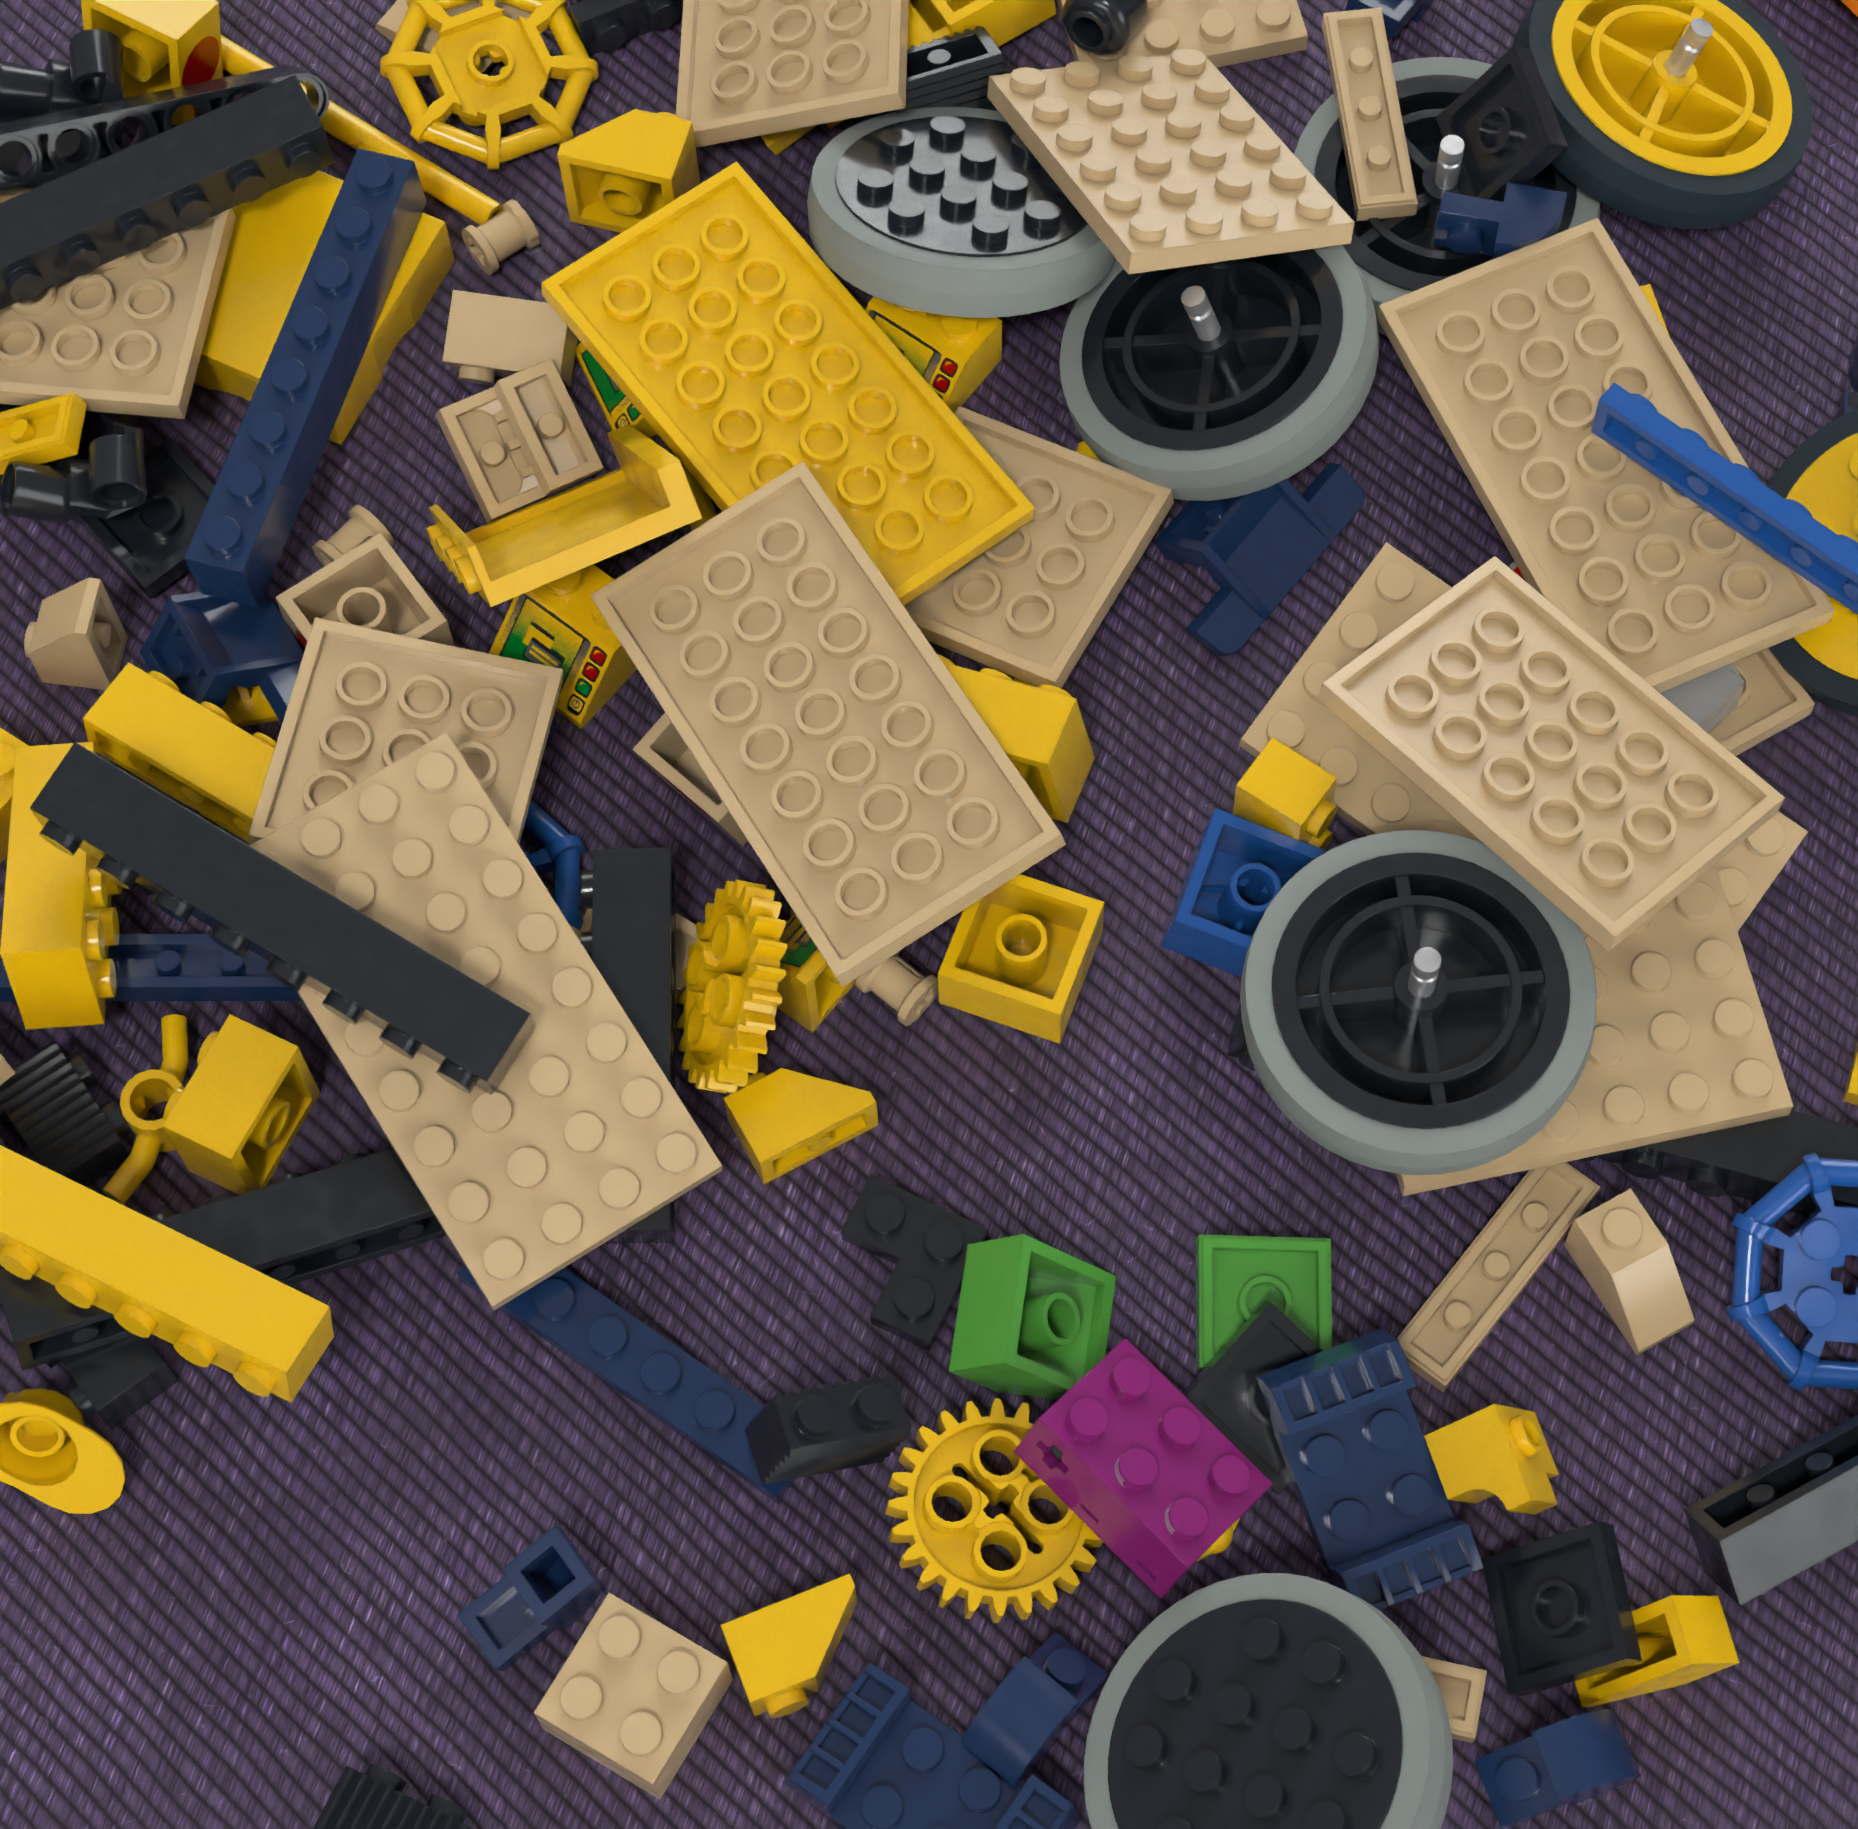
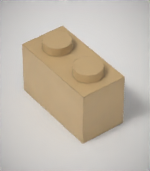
[442,290,578,386]

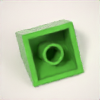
[949,1234,1116,1400]

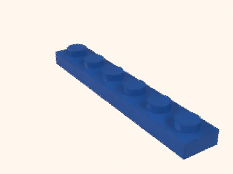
[1591,383,1858,615]

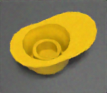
[0,1388,126,1514]

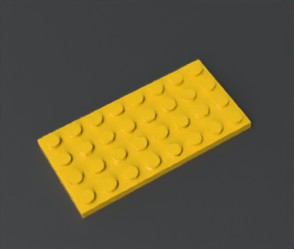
[541,161,1035,606]

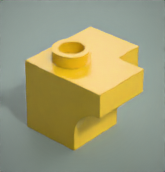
[1424,1404,1559,1515]

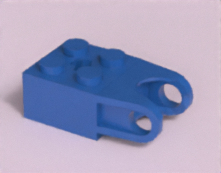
[1160,808,1327,977]

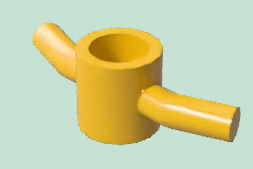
[102,1014,188,1205]

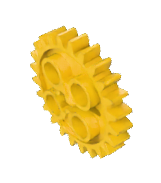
[677,880,787,1093]
[885,1398,1103,1623]

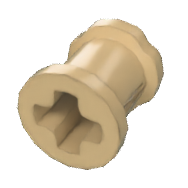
[462,199,540,275]
[312,504,394,567]
[855,951,938,1026]

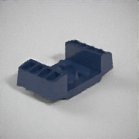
[1257,1328,1483,1610]
[782,1662,1081,1829]

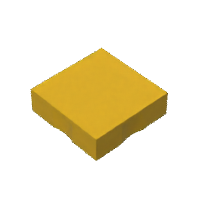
[194,170,455,445]

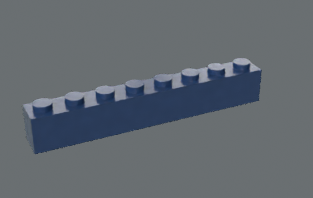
[184,148,426,608]

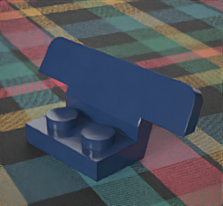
[1154,462,1364,657]
[140,592,304,724]

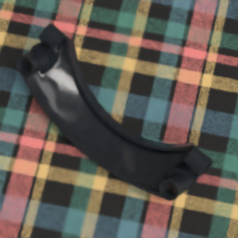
[0,29,147,524]

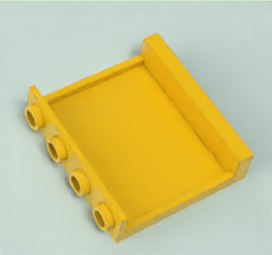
[426,424,702,607]

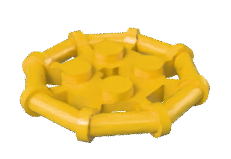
[380,0,599,170]

